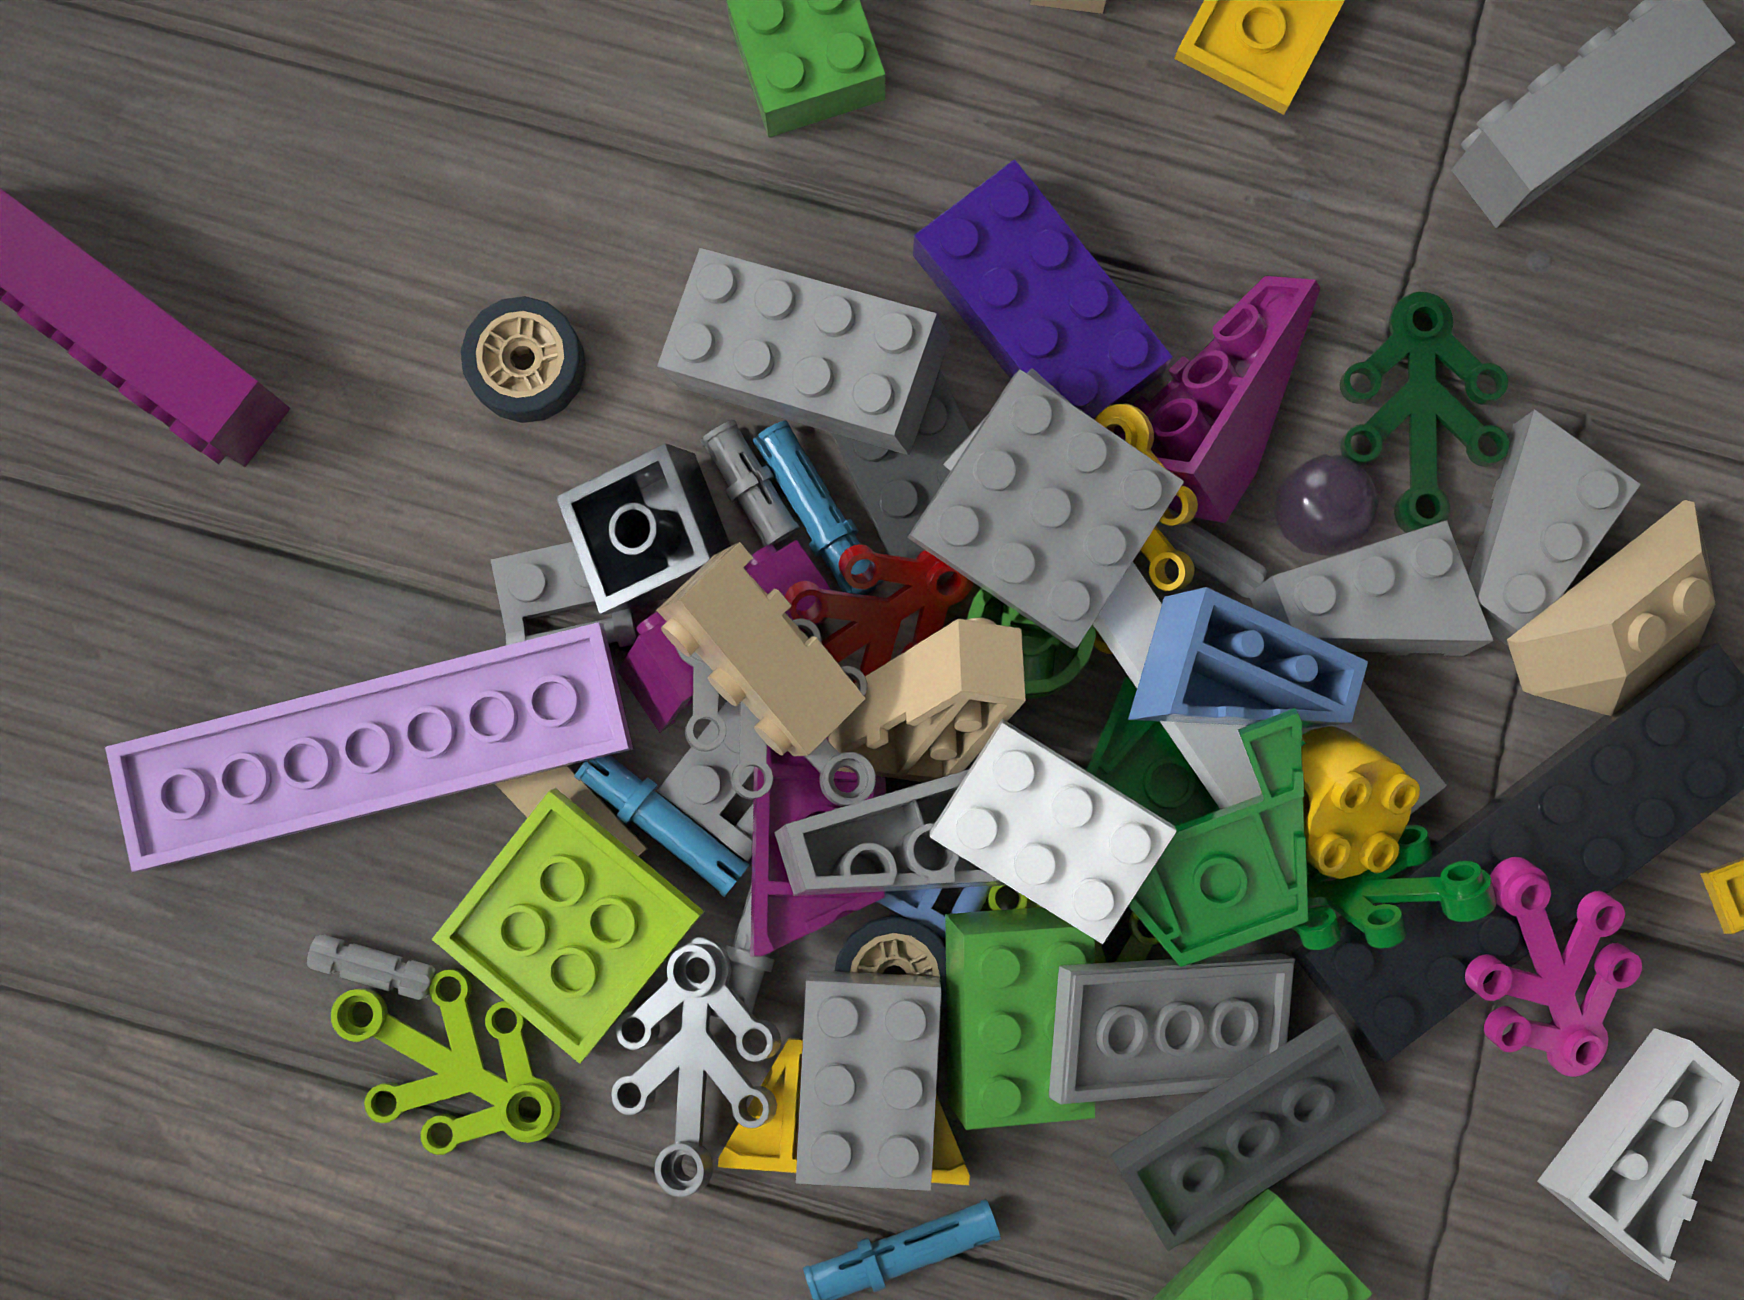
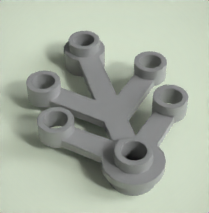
[675,618,876,806]

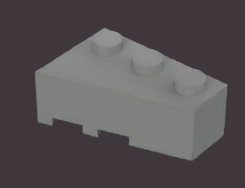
[1468,409,1641,647]

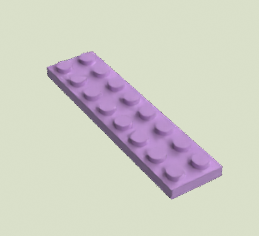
[105,622,633,872]

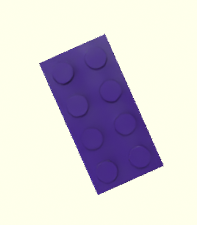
[913,159,1173,420]

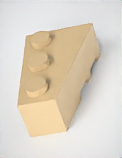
[656,542,866,756]

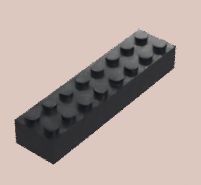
[1292,643,1744,1062]

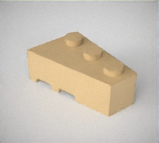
[828,618,1026,782]

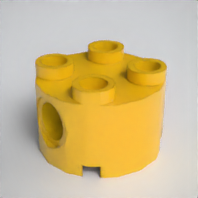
[1261,726,1420,879]

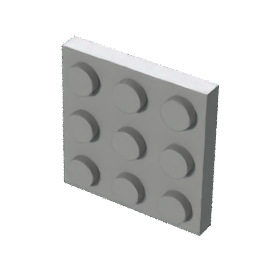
[907,369,1184,648]

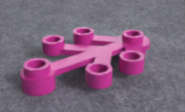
[1465,857,1642,1077]

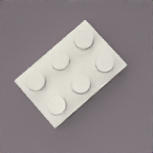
[930,719,1176,944]

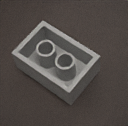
[796,970,941,1191]

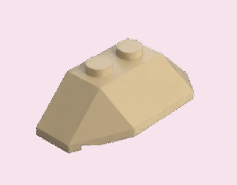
[1507,500,1715,716]

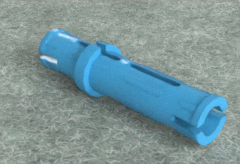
[753,420,883,595]
[574,755,750,897]
[803,1199,1001,1300]

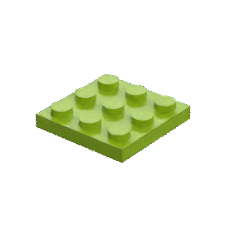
[432,788,705,1064]

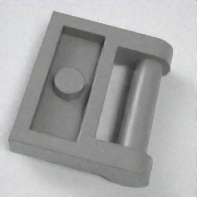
[491,542,638,648]
[657,701,754,861]

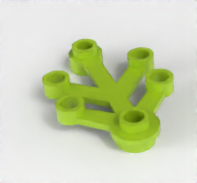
[331,969,562,1155]

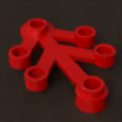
[785,545,974,683]

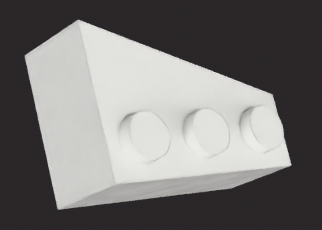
[1537,1028,1740,1281]

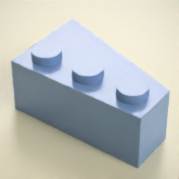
[1128,587,1368,728]

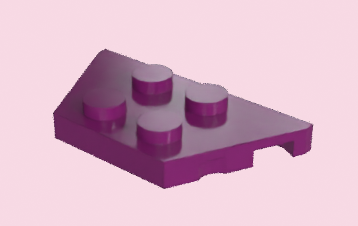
[750,737,886,957]

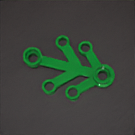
[1292,825,1497,950]

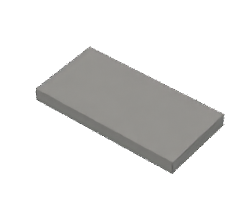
[1049,953,1295,1104]

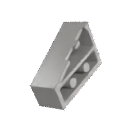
[1248,520,1494,656]

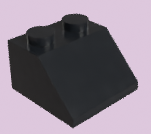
[556,443,731,615]

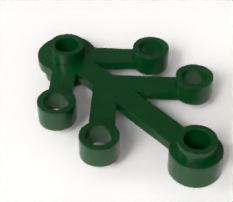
[1339,292,1509,533]

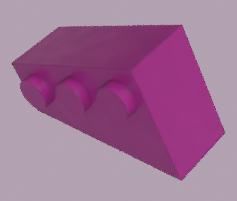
[618,540,832,733]

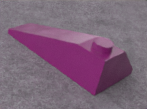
[1113,276,1321,523]

